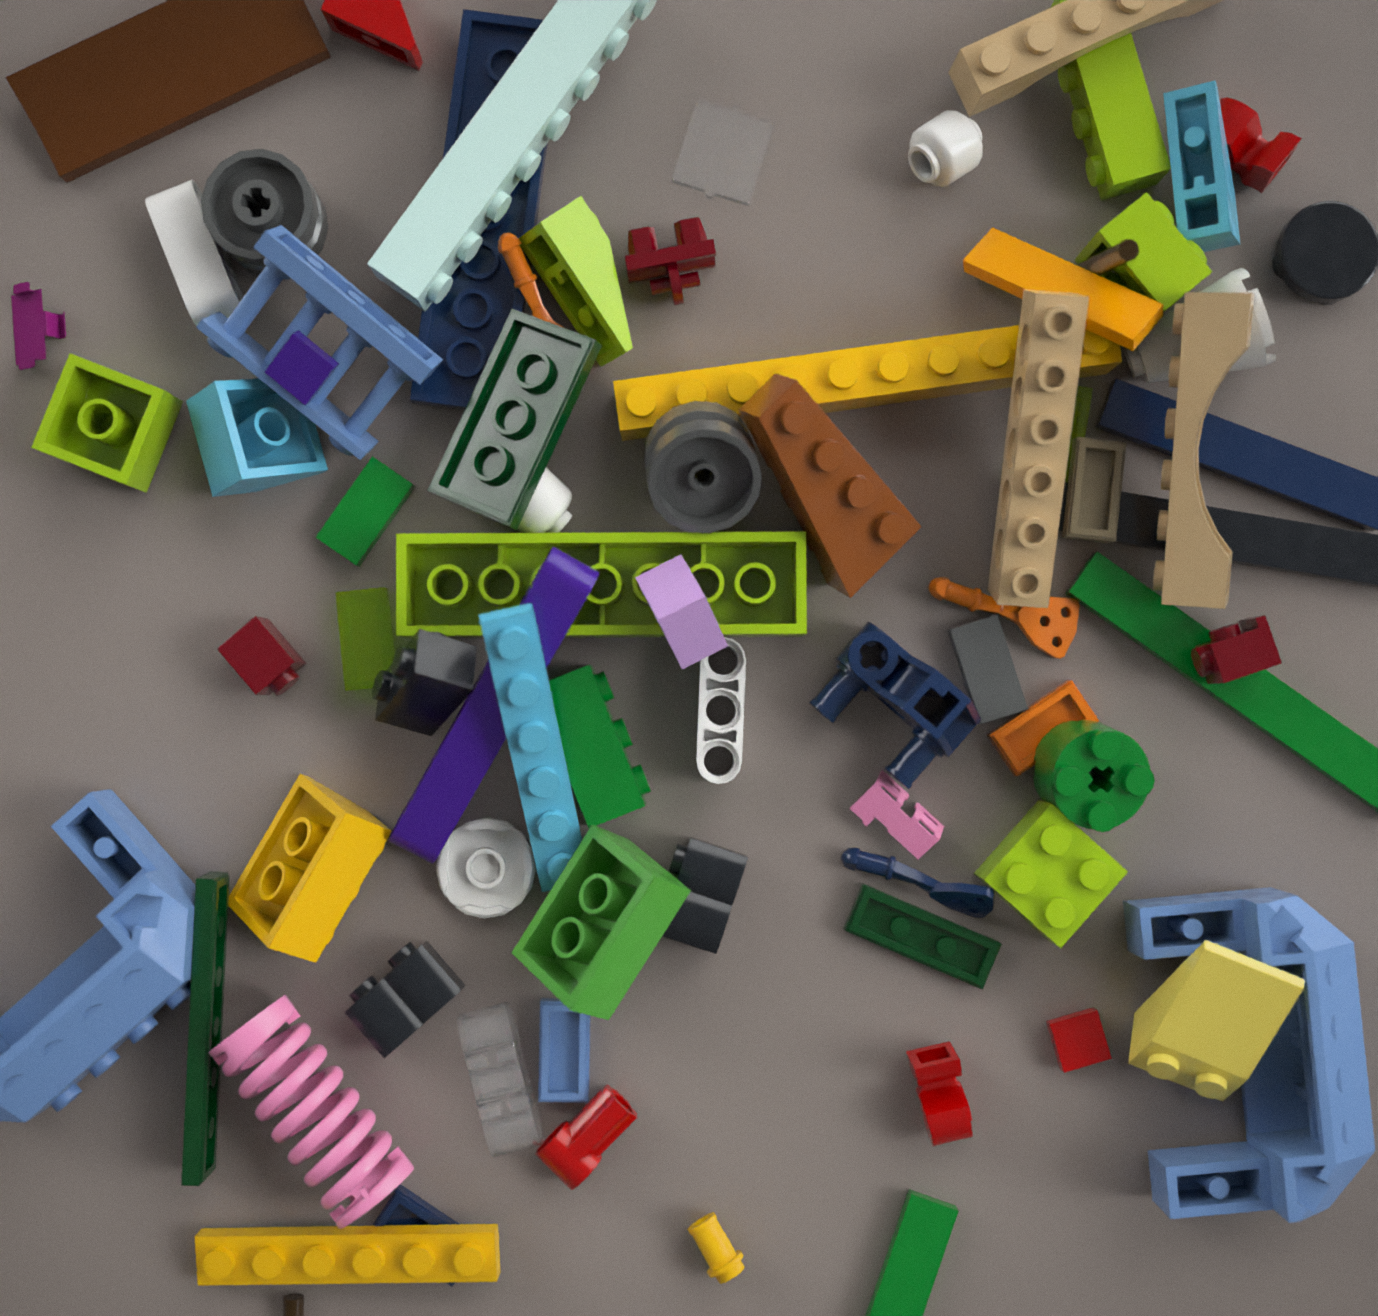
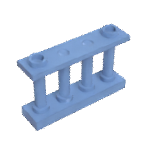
[196,225,443,460]

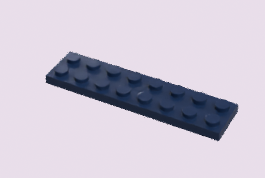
[410,9,548,410]

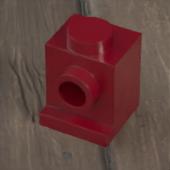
[1191,615,1282,684]

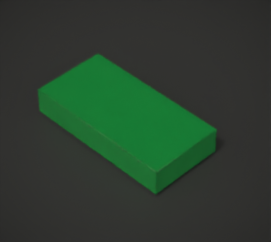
[316,456,416,567]

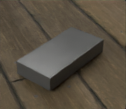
[947,614,1028,724]

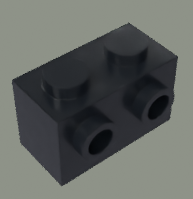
[372,629,477,736]

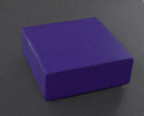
[264,330,339,405]

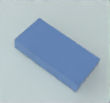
[538,998,591,1103]

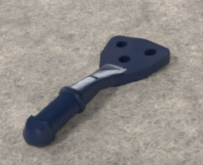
[841,848,995,918]

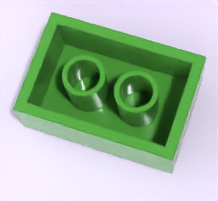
[511,825,691,1020]

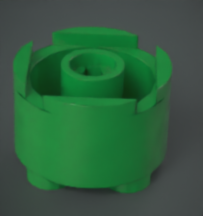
[1033,720,1155,832]

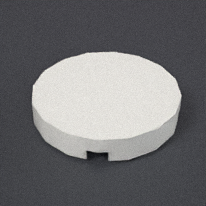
[436,817,537,919]

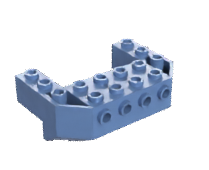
[0,789,196,1123]
[1123,887,1375,1223]

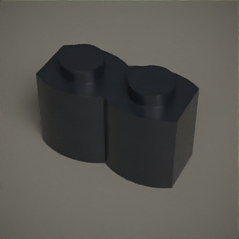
[663,836,748,954]
[345,941,466,1059]

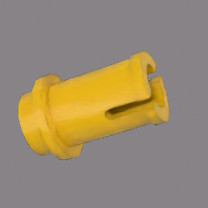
[687,1212,745,1284]

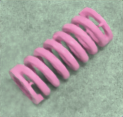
[208,994,414,1229]

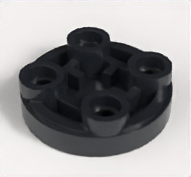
[1272,201,1378,305]

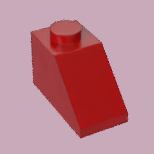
[320,0,423,71]

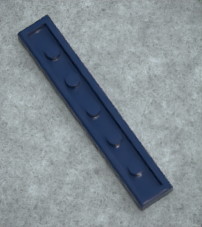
[1095,378,1378,532]

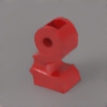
[1220,97,1302,194]
[906,1041,973,1147]

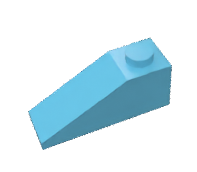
[1163,80,1240,252]

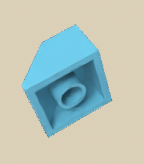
[186,378,328,497]

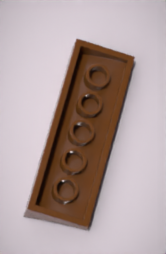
[5,0,332,183]

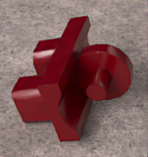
[625,217,716,306]

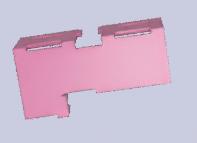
[849,770,944,860]

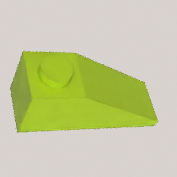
[519,196,633,367]

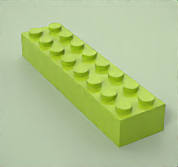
[396,532,807,639]

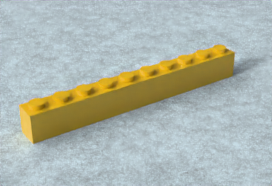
[613,325,1122,441]

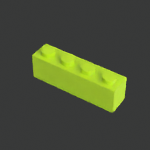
[1050,0,1171,201]

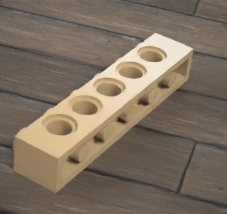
[987,289,1089,608]

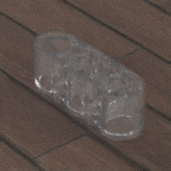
[457,1002,544,1157]

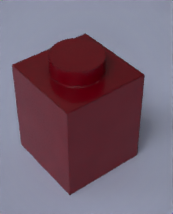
[217,616,306,696]

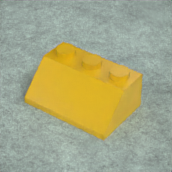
[228,773,392,963]

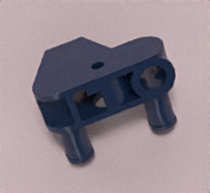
[809,622,981,789]

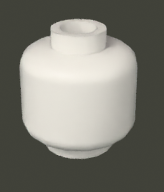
[908,110,983,187]
[518,467,572,533]

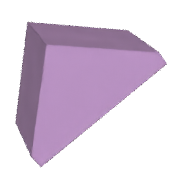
[635,554,728,670]

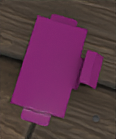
[11,282,66,370]

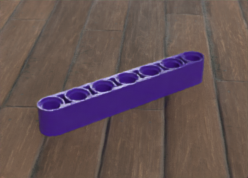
[388,547,599,864]

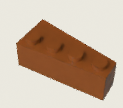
[739,374,922,598]

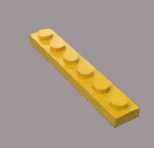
[194,1224,501,1286]

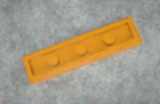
[963,227,1164,351]

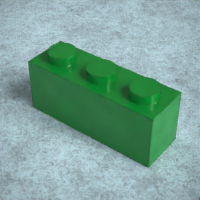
[549,665,652,829]

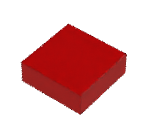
[1046,1007,1112,1073]

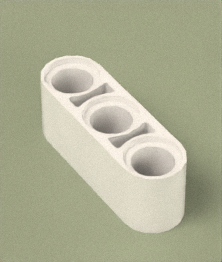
[145,180,244,327]
[696,637,746,784]

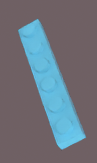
[479,603,582,892]

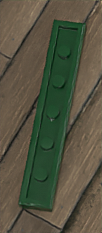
[181,871,230,1186]

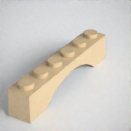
[948,0,1223,117]
[1153,292,1254,609]

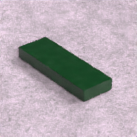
[843,883,1002,990]

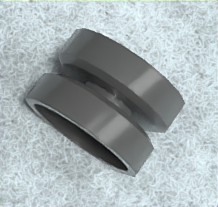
[201,149,328,275]
[644,401,762,533]

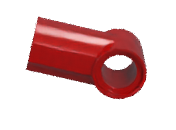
[535,1084,637,1190]

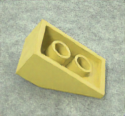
[1128,940,1304,1102]

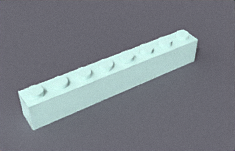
[367,0,657,311]

